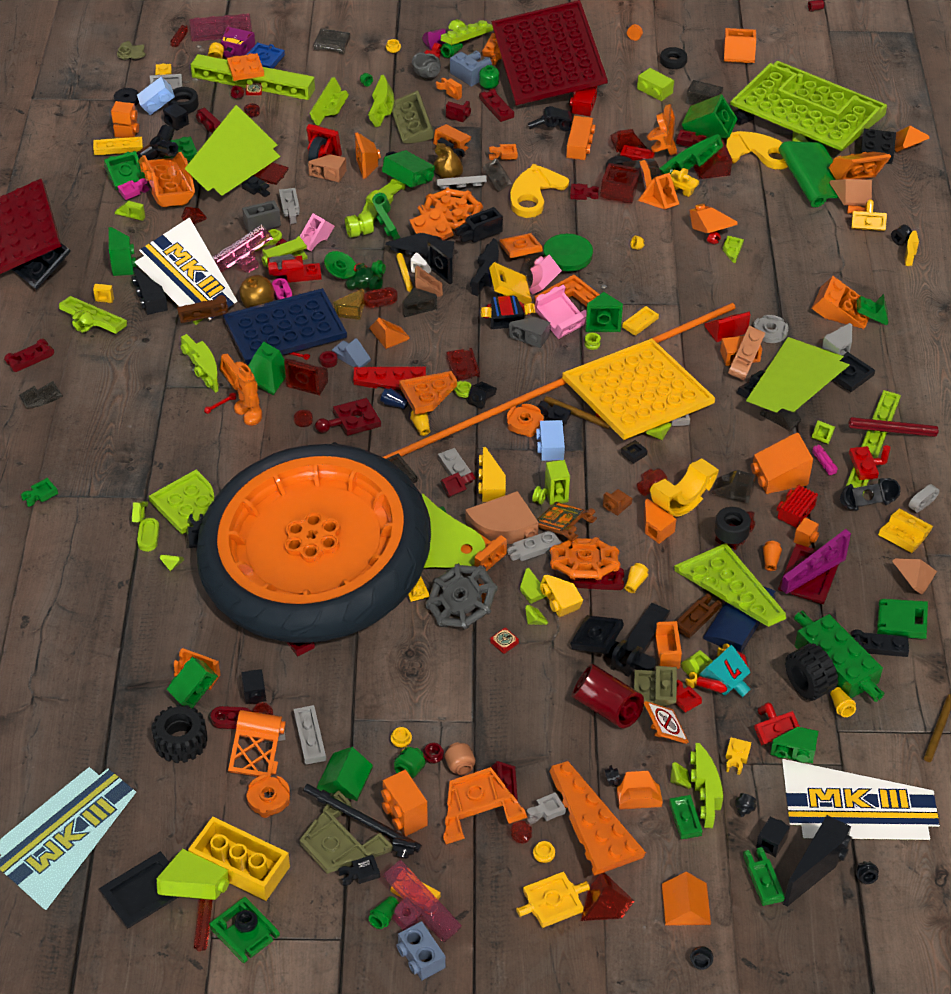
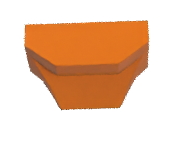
[616,771,663,810]

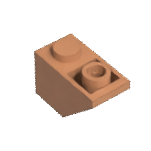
[308,154,347,182]

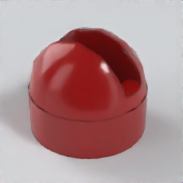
[706,231,721,244]

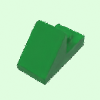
[857,294,889,326]

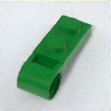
[372,193,400,240]

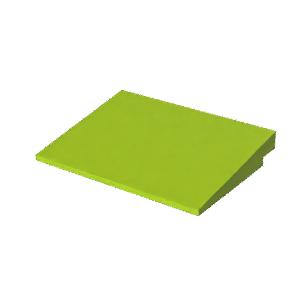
[730,61,887,151]

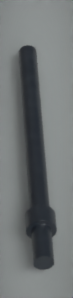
[303,783,422,853]

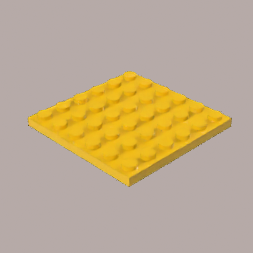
[562,338,715,440]

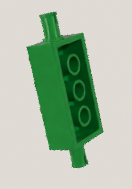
[794,611,885,702]

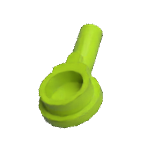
[253,229,282,251]
[454,381,471,398]

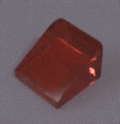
[181,207,207,225]

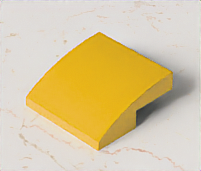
[878,508,933,553]

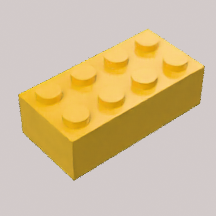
[188,816,290,901]

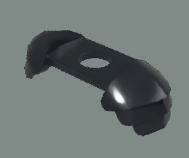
[840,478,900,510]

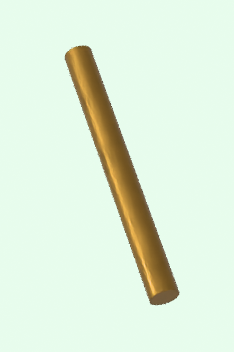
[544,396,611,429]
[924,694,951,762]

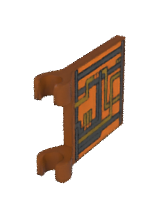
[537,502,597,541]

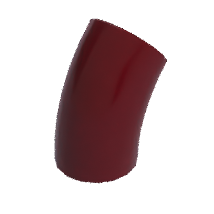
[571,663,644,728]

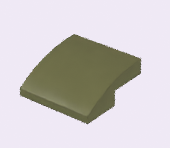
[634,666,677,708]

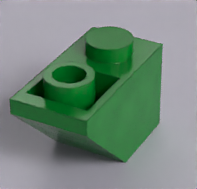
[770,727,819,764]

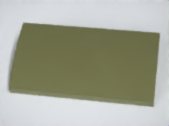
[392,90,435,143]

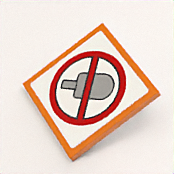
[644,701,689,744]

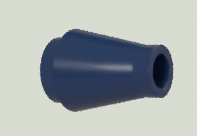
[380,388,408,410]

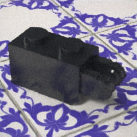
[454,207,503,243]

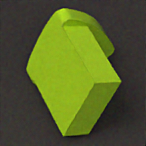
[680,650,713,678]

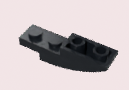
[470,238,499,296]

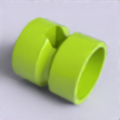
[345,212,374,238]

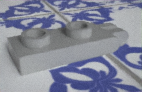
[507,531,561,561]

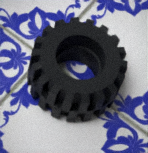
[785,643,838,701]
[152,705,208,763]

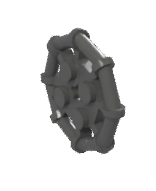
[426,563,498,629]

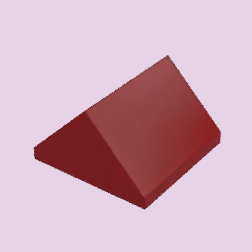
[704,311,750,342]

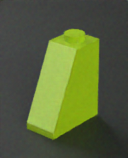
[156,848,229,900]

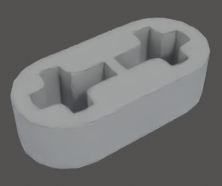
[909,484,940,513]

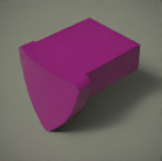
[422,28,446,50]

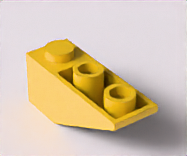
[479,447,506,502]

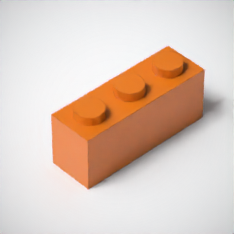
[566,116,596,160]

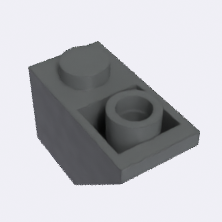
[509,317,551,348]

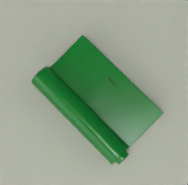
[778,141,839,208]

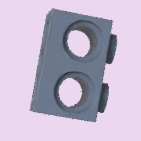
[397,921,446,981]

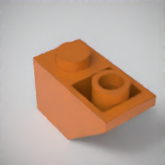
[644,498,676,544]

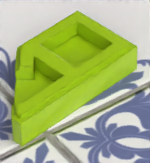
[115,201,145,221]
[723,236,744,263]
[132,501,149,522]
[520,568,547,604]

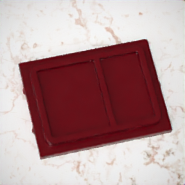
[778,544,839,604]

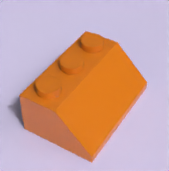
[829,152,891,180]

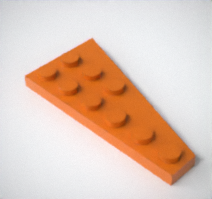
[549,761,646,876]

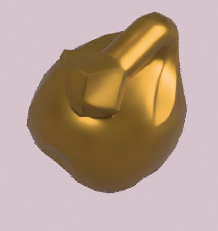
[434,143,463,179]

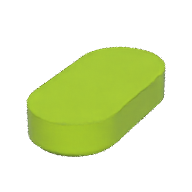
[137,518,160,552]

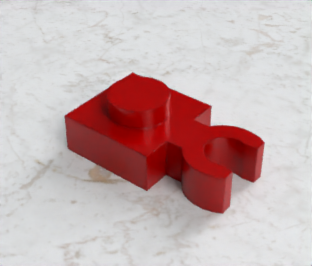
[675,680,702,713]

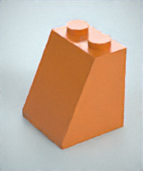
[751,433,813,494]

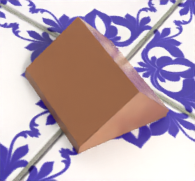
[830,179,872,206]

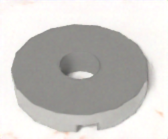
[753,315,788,343]

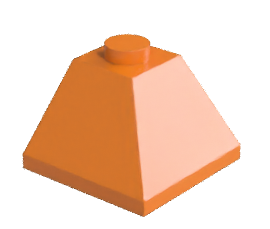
[355,132,381,179]
[690,204,738,233]

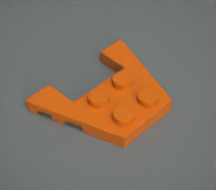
[443,767,528,845]

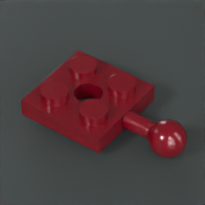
[315,398,381,436]

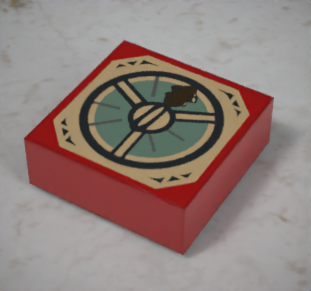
[246,83,262,95]
[490,628,519,654]

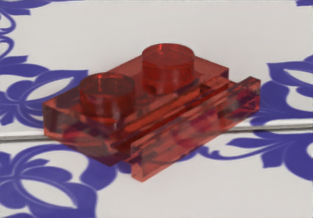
[446,348,480,381]

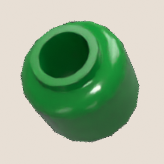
[479,65,499,90]
[394,747,426,779]

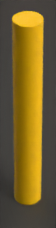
[396,253,414,292]

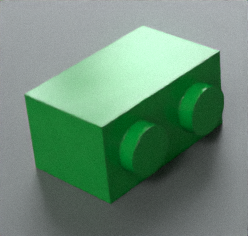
[167,657,218,708]

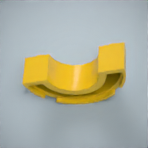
[650,458,719,517]

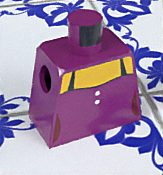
[221,27,255,58]

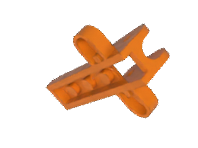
[647,104,677,156]

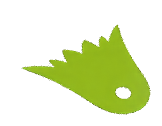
[422,493,485,568]

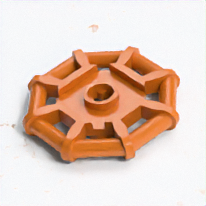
[421,187,483,231]
[549,537,621,580]

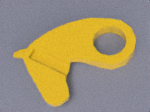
[725,131,788,170]

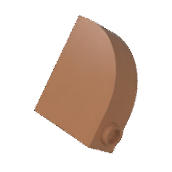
[465,491,539,544]

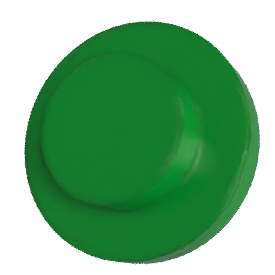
[372,260,386,277]

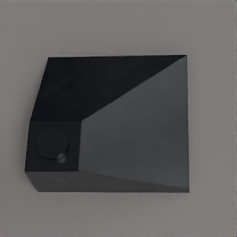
[12,243,71,290]

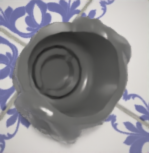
[412,52,441,79]

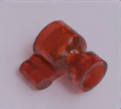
[637,468,668,496]

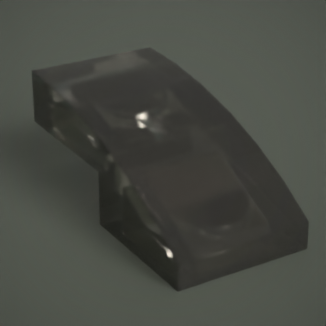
[19,381,63,409]

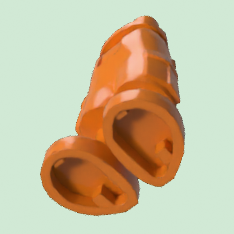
[234,364,262,426]

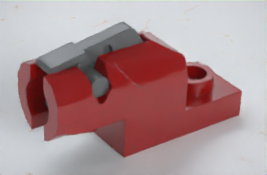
[267,254,322,283]

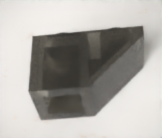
[712,470,756,503]

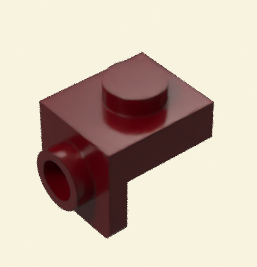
[446,101,471,122]

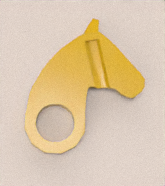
[510,164,569,218]

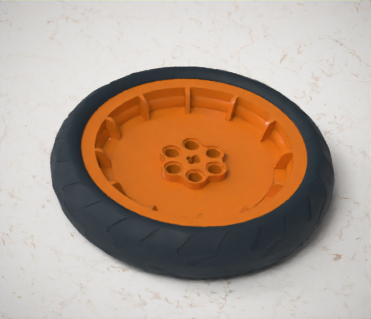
[196,444,431,643]

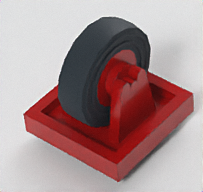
[306,124,342,161]

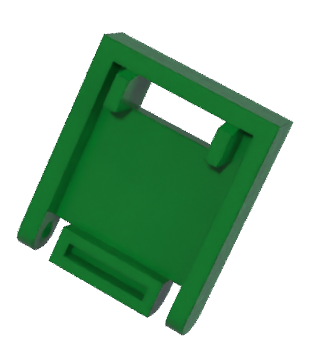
[877,599,928,639]
[209,897,280,964]

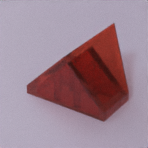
[610,129,648,152]
[581,872,635,921]

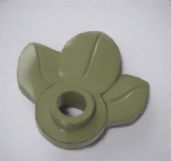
[117,41,146,60]

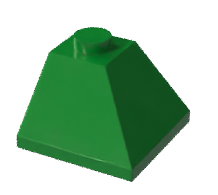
[248,342,291,395]

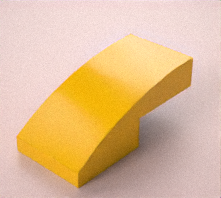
[905,231,919,266]

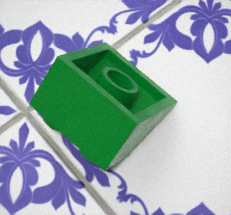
[108,227,137,276]

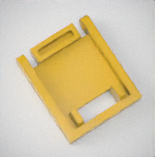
[489,262,532,304]

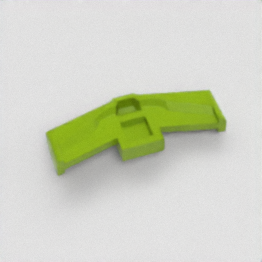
[362,178,405,225]

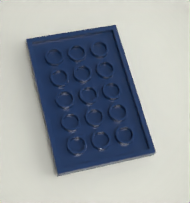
[223,288,347,365]

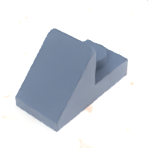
[332,338,371,367]

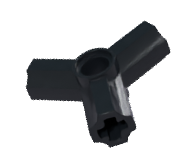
[137,124,179,160]

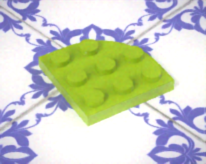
[149,470,214,534]

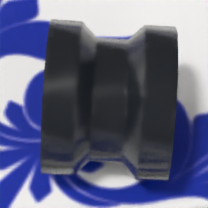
[891,224,912,245]

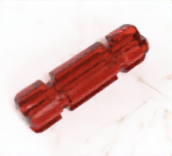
[170,25,188,47]

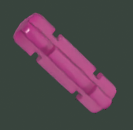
[812,445,838,475]

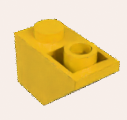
[540,575,583,618]

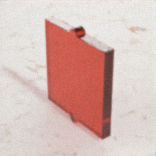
[251,163,289,185]

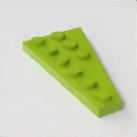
[674,543,786,627]

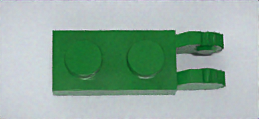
[743,847,785,906]

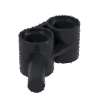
[528,106,573,131]

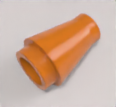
[762,541,782,571]

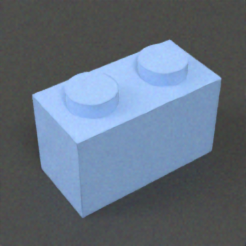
[137,76,175,115]
[536,420,565,461]

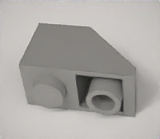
[822,323,852,356]

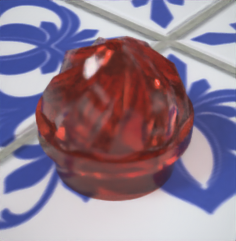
[510,820,532,844]

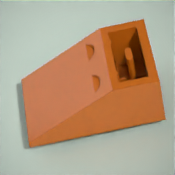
[811,276,869,329]

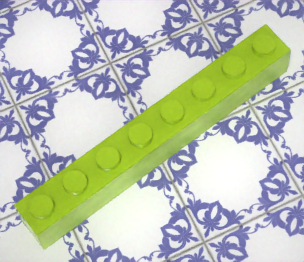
[191,54,315,100]

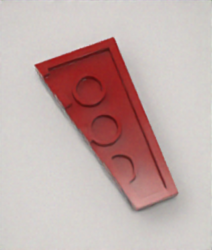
[353,367,426,390]

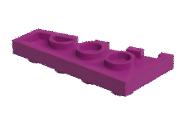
[781,529,851,594]

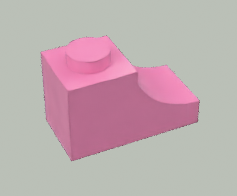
[300,213,335,252]
[529,255,562,295]

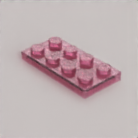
[189,14,252,42]

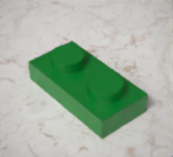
[669,795,703,840]

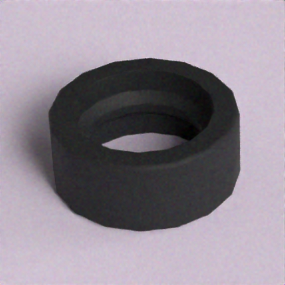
[168,87,199,114]

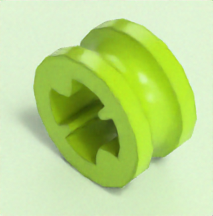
[584,333,601,350]
[532,486,547,505]

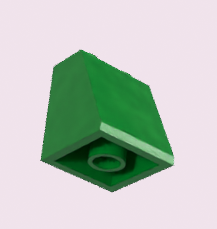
[681,94,738,138]

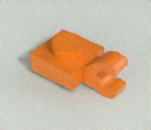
[436,78,462,100]
[488,144,518,160]

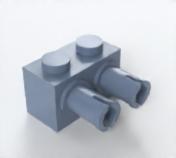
[450,50,492,87]

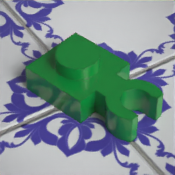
[21,478,58,507]

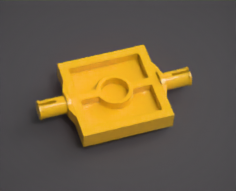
[516,872,590,928]

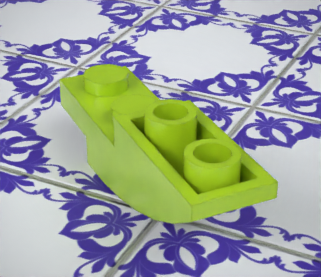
[368,75,394,127]
[180,334,219,393]
[690,743,723,828]

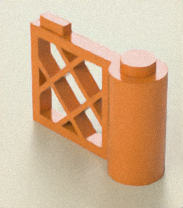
[228,710,286,777]

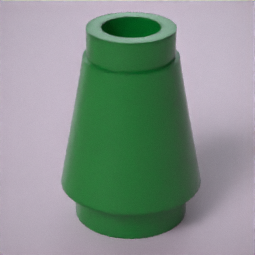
[441,42,463,58]
[369,896,399,929]

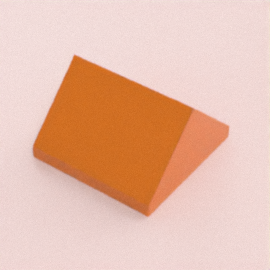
[662,872,711,925]

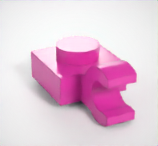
[117,178,149,200]

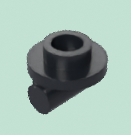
[392,838,416,858]

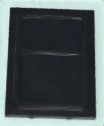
[99,851,179,929]

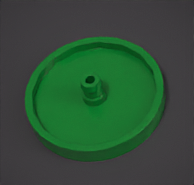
[543,233,593,271]

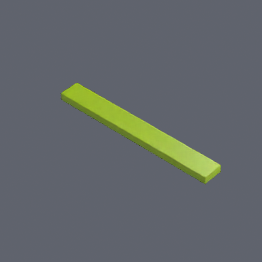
[846,390,901,495]

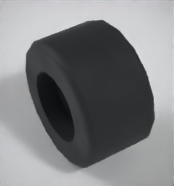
[714,506,751,544]

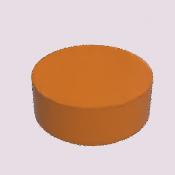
[627,24,643,41]

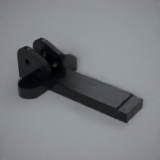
[603,603,670,677]

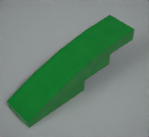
[659,134,723,175]

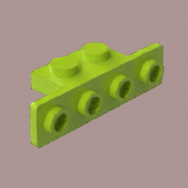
[310,77,349,125]

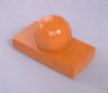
[219,353,245,390]

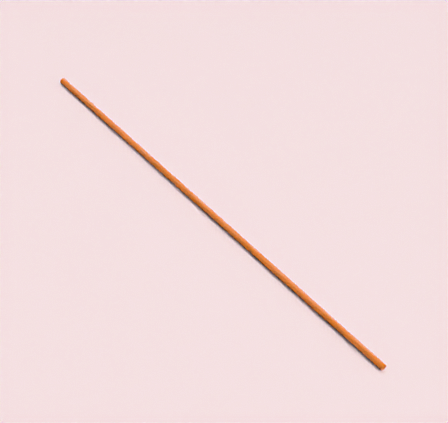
[383,303,735,462]

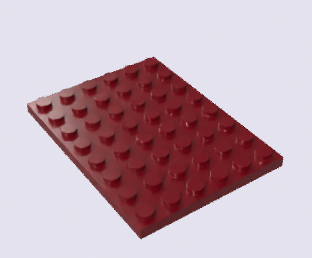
[491,0,608,105]

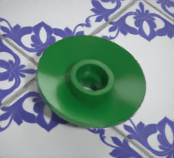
[324,251,356,279]

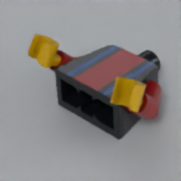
[481,293,536,329]

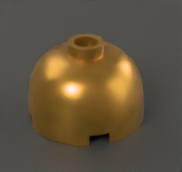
[239,275,275,308]

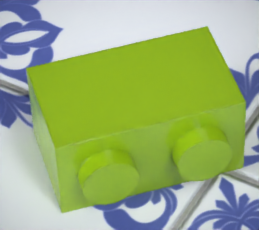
[637,68,674,101]
[545,460,570,505]

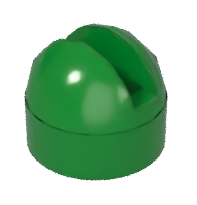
[360,73,373,87]

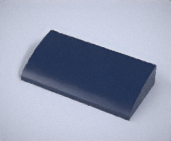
[703,586,776,653]

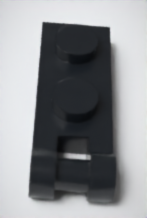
[851,629,909,657]

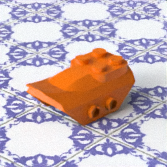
[138,152,195,207]

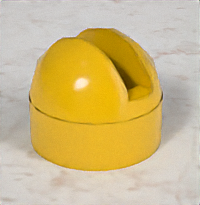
[630,235,645,250]

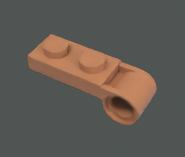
[728,326,765,381]

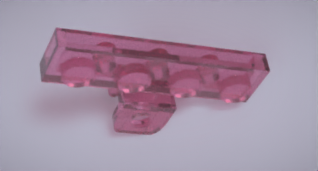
[212,225,273,273]
[383,860,462,943]

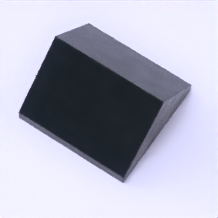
[427,240,454,285]

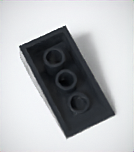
[783,815,852,907]

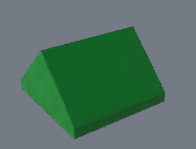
[585,292,623,332]
[317,747,373,801]

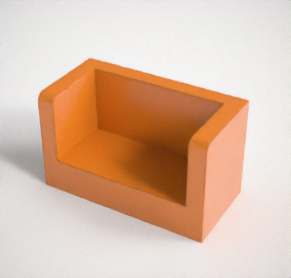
[655,621,682,669]

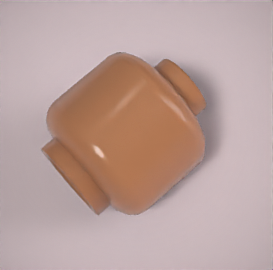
[445,742,476,775]

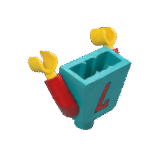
[685,643,751,697]

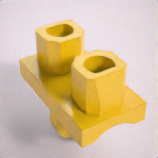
[671,168,699,197]

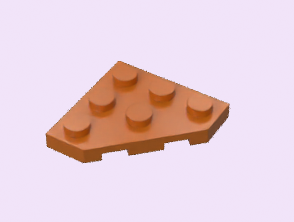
[399,371,457,414]

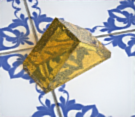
[333,288,365,320]

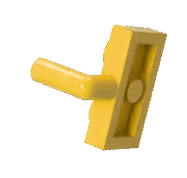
[851,200,887,231]

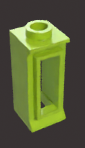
[261,236,308,267]

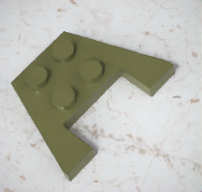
[300,791,393,874]

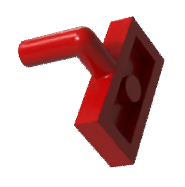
[849,445,891,480]
[754,702,800,746]

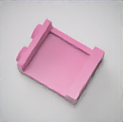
[535,285,587,339]

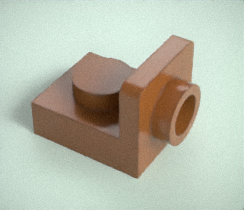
[603,489,632,516]

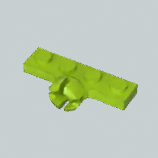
[441,19,493,45]
[59,296,127,334]

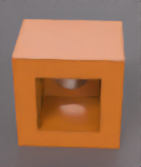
[794,518,819,547]

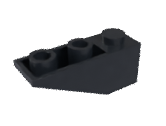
[385,233,442,259]
[132,268,168,315]

